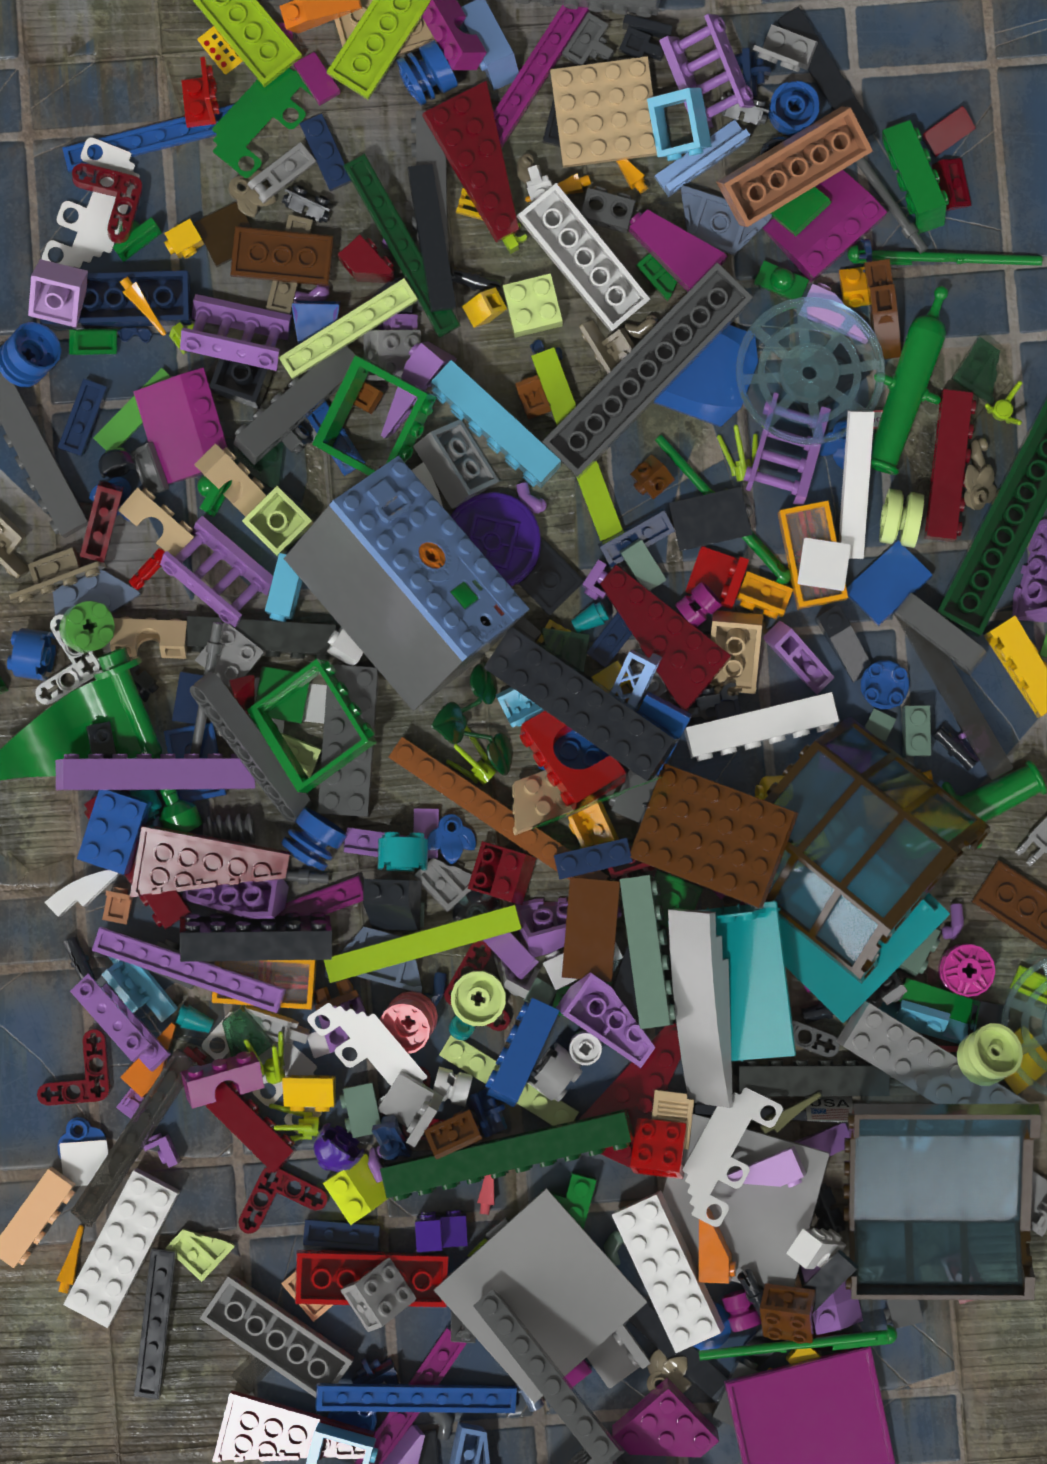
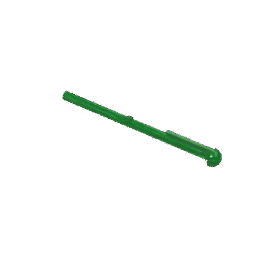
[847,245,1042,266]
[655,434,791,585]
[699,1325,897,1360]

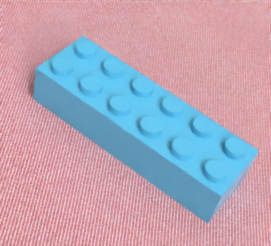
[431,360,561,488]

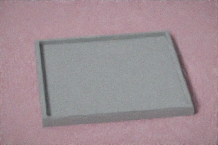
[663,1113,830,1288]
[434,1188,647,1404]

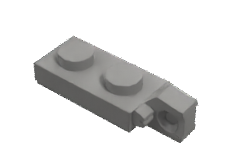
[239,1005,310,1045]

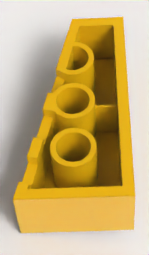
[983,616,1047,718]

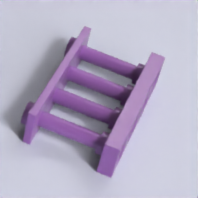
[659,14,755,129]
[180,294,292,371]
[743,393,831,506]
[160,516,273,628]
[70,974,171,1072]

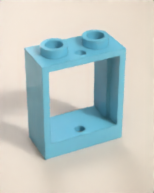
[647,88,712,161]
[265,553,303,622]
[306,1422,378,1464]

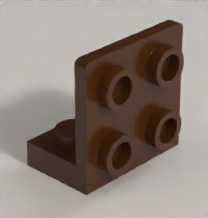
[424,1110,482,1160]
[760,1283,816,1344]

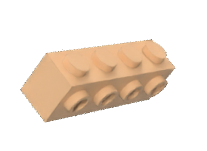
[0,1167,76,1268]

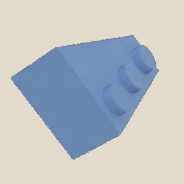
[459,0,519,91]
[449,1422,490,1464]

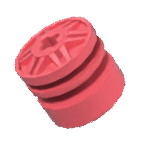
[380,991,438,1054]

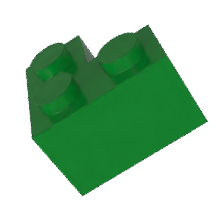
[541,1171,597,1229]

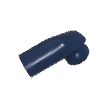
[423,972,447,1007]

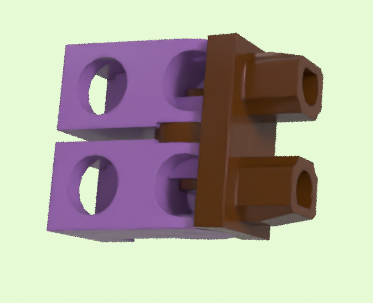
[314,979,368,1053]

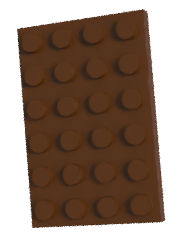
[630,763,799,909]

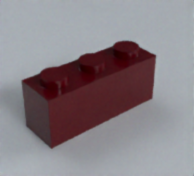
[80,480,124,563]

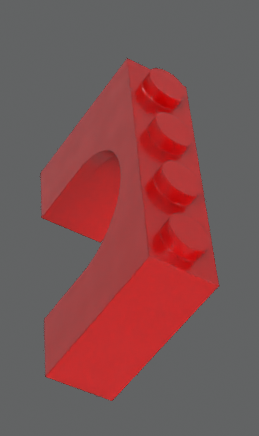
[519,711,627,810]

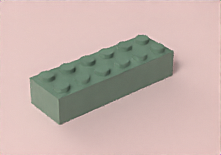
[620,875,676,1029]

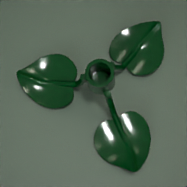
[431,661,513,776]

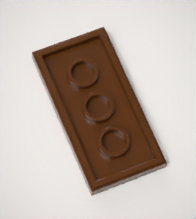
[230,226,334,286]
[971,860,1047,951]
[562,877,620,982]

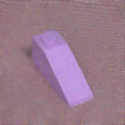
[799,283,870,344]
[727,1146,806,1188]

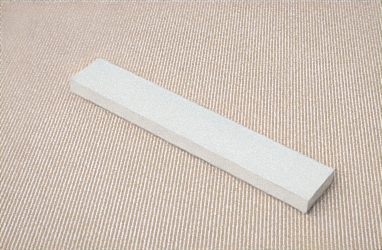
[838,410,874,559]

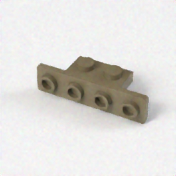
[579,320,635,375]
[0,511,30,579]
[9,547,106,603]

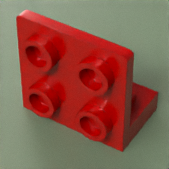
[181,56,220,128]
[685,546,749,609]
[630,1118,687,1179]

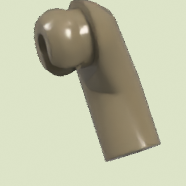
[517,154,534,185]
[624,315,659,339]
[971,438,988,472]

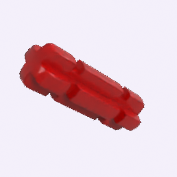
[129,548,165,590]

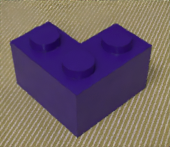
[415,1209,468,1252]

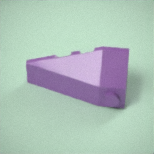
[381,341,456,438]
[1012,519,1047,623]
[182,879,289,919]
[511,898,622,957]
[556,972,655,1068]
[800,1228,863,1335]

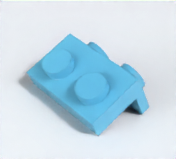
[496,687,545,727]

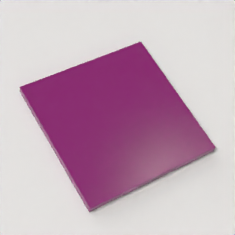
[724,1346,895,1464]

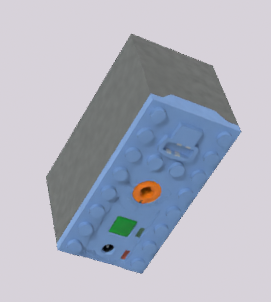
[284,456,529,711]

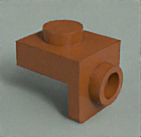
[515,375,551,420]
[353,382,384,415]

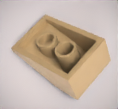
[710,610,763,694]

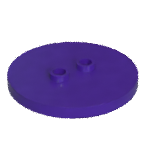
[451,492,541,587]

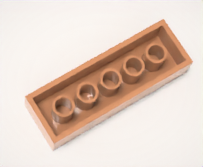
[716,106,873,227]

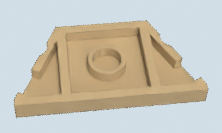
[512,770,598,835]

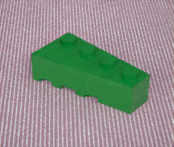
[882,120,949,234]

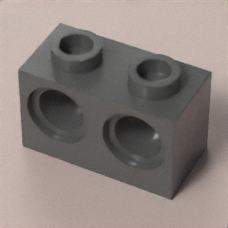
[581,186,635,234]

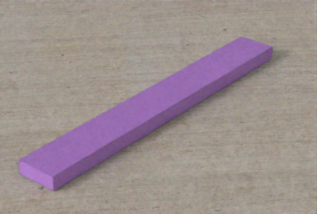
[92,927,286,1013]

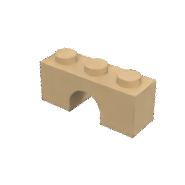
[194,444,266,517]
[118,488,194,557]
[110,617,187,659]

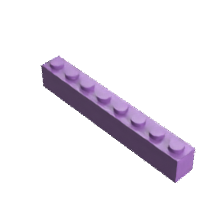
[55,754,255,790]

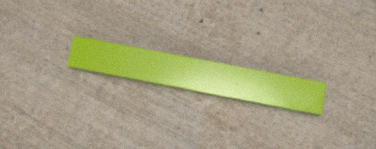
[531,347,623,541]
[324,905,522,983]

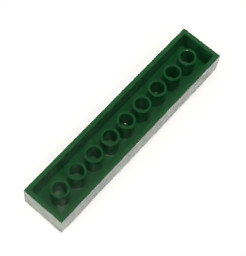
[936,396,1047,638]
[380,1108,634,1201]

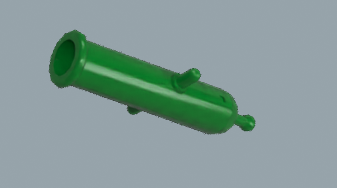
[870,286,948,475]
[884,760,1047,861]

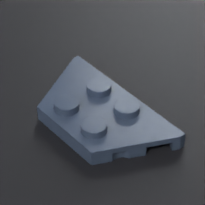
[681,185,772,256]
[53,570,141,646]
[339,927,422,993]

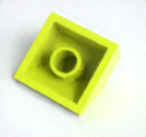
[323,1153,389,1225]

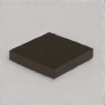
[194,202,251,268]

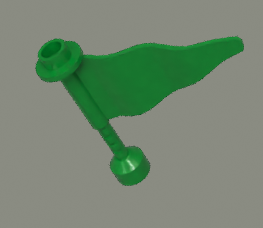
[0,647,203,832]

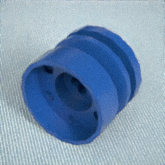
[396,40,458,106]
[0,322,61,387]
[281,807,348,871]

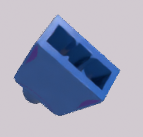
[292,300,341,343]

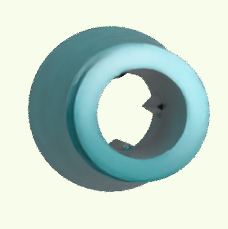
[571,602,610,633]
[175,1005,214,1033]

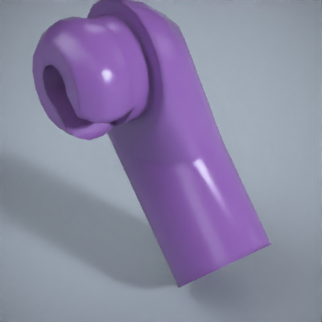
[294,285,329,301]
[516,482,547,514]
[942,904,964,940]
[368,1145,382,1183]

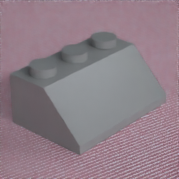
[413,420,499,509]

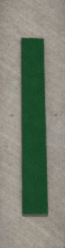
[343,154,461,338]

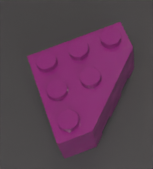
[612,1378,719,1458]

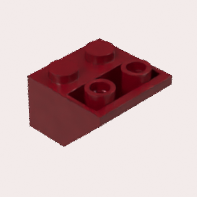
[338,235,395,283]
[467,841,537,905]

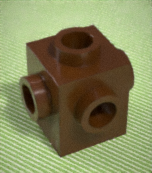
[630,454,675,500]

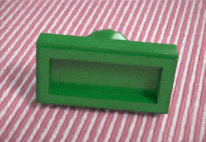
[112,217,162,262]
[754,261,809,303]
[69,329,117,355]
[197,475,232,517]

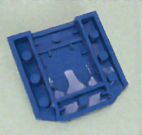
[653,305,758,427]

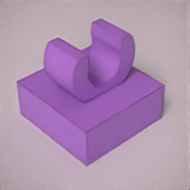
[116,1088,152,1123]

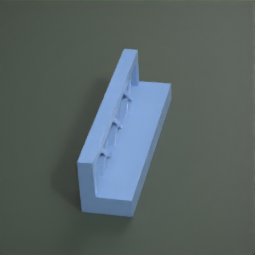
[654,120,750,197]
[611,649,662,709]

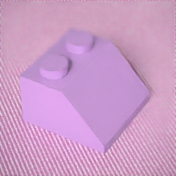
[28,259,88,327]

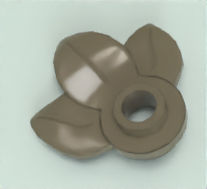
[228,170,276,217]
[964,464,997,510]
[647,1349,691,1393]

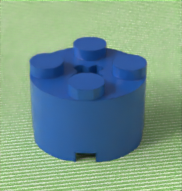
[768,81,820,137]
[7,628,56,681]

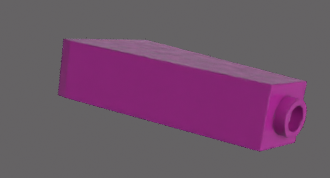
[629,210,727,292]

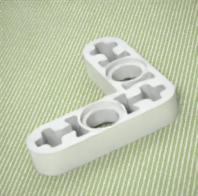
[36,614,100,705]

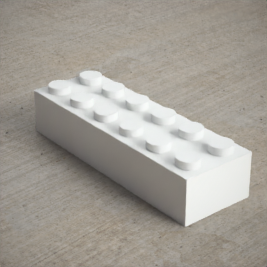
[516,183,650,331]
[684,692,839,762]
[63,1168,180,1328]
[612,1190,725,1353]

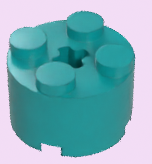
[378,832,428,871]

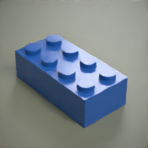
[485,998,560,1107]

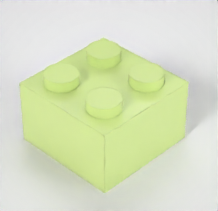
[503,273,563,338]
[242,486,313,557]

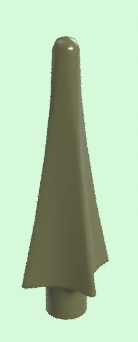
[760,1092,821,1134]

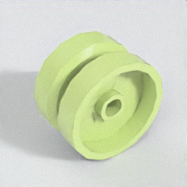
[879,488,924,548]
[451,971,506,1026]
[957,1023,1023,1086]

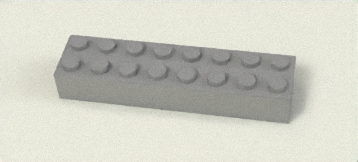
[836,1001,1030,1148]

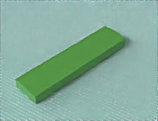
[93,368,172,451]

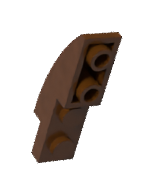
[864,259,901,361]

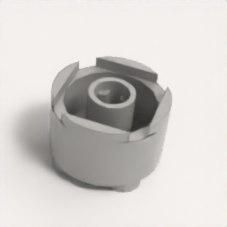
[527,1043,582,1102]

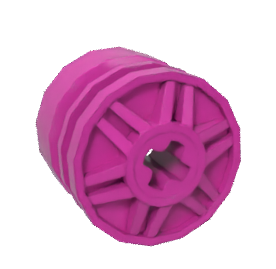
[938,943,995,997]

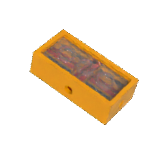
[777,501,848,610]
[212,960,317,1010]

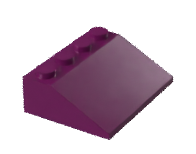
[762,170,887,283]
[134,368,227,485]

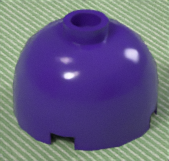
[313,1123,364,1172]

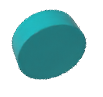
[449,1015,475,1041]

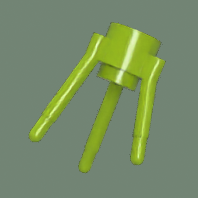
[985,381,1022,425]
[717,424,759,482]
[446,726,497,786]
[244,1031,285,1084]
[269,1103,319,1141]

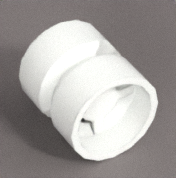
[570,1030,602,1065]
[433,1067,473,1107]

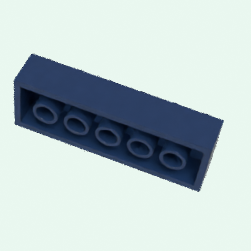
[40,271,192,329]

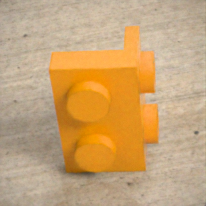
[839,267,870,308]
[736,571,793,619]
[568,802,619,849]

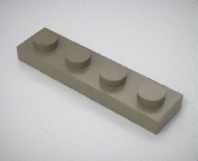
[266,215,313,315]

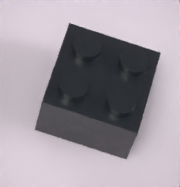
[209,359,274,409]

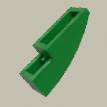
[898,977,973,1024]

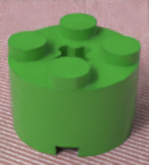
[59,601,115,653]

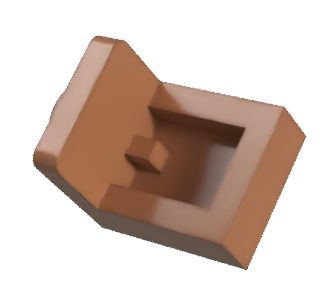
[102,887,133,924]

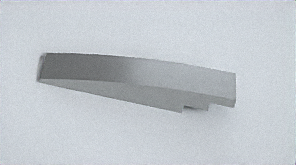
[668,908,733,1108]

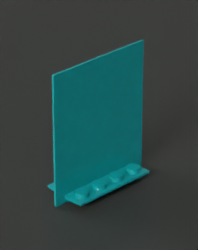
[779,826,950,1023]
[668,901,796,1061]

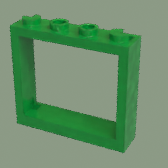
[312,355,437,476]
[247,659,377,793]

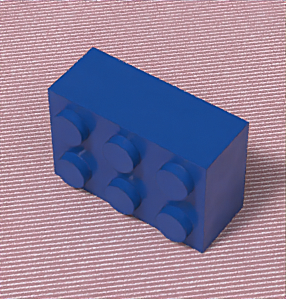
[77,790,153,875]

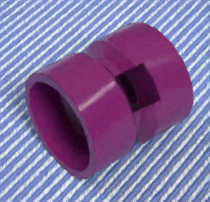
[675,581,723,628]
[721,1289,761,1332]

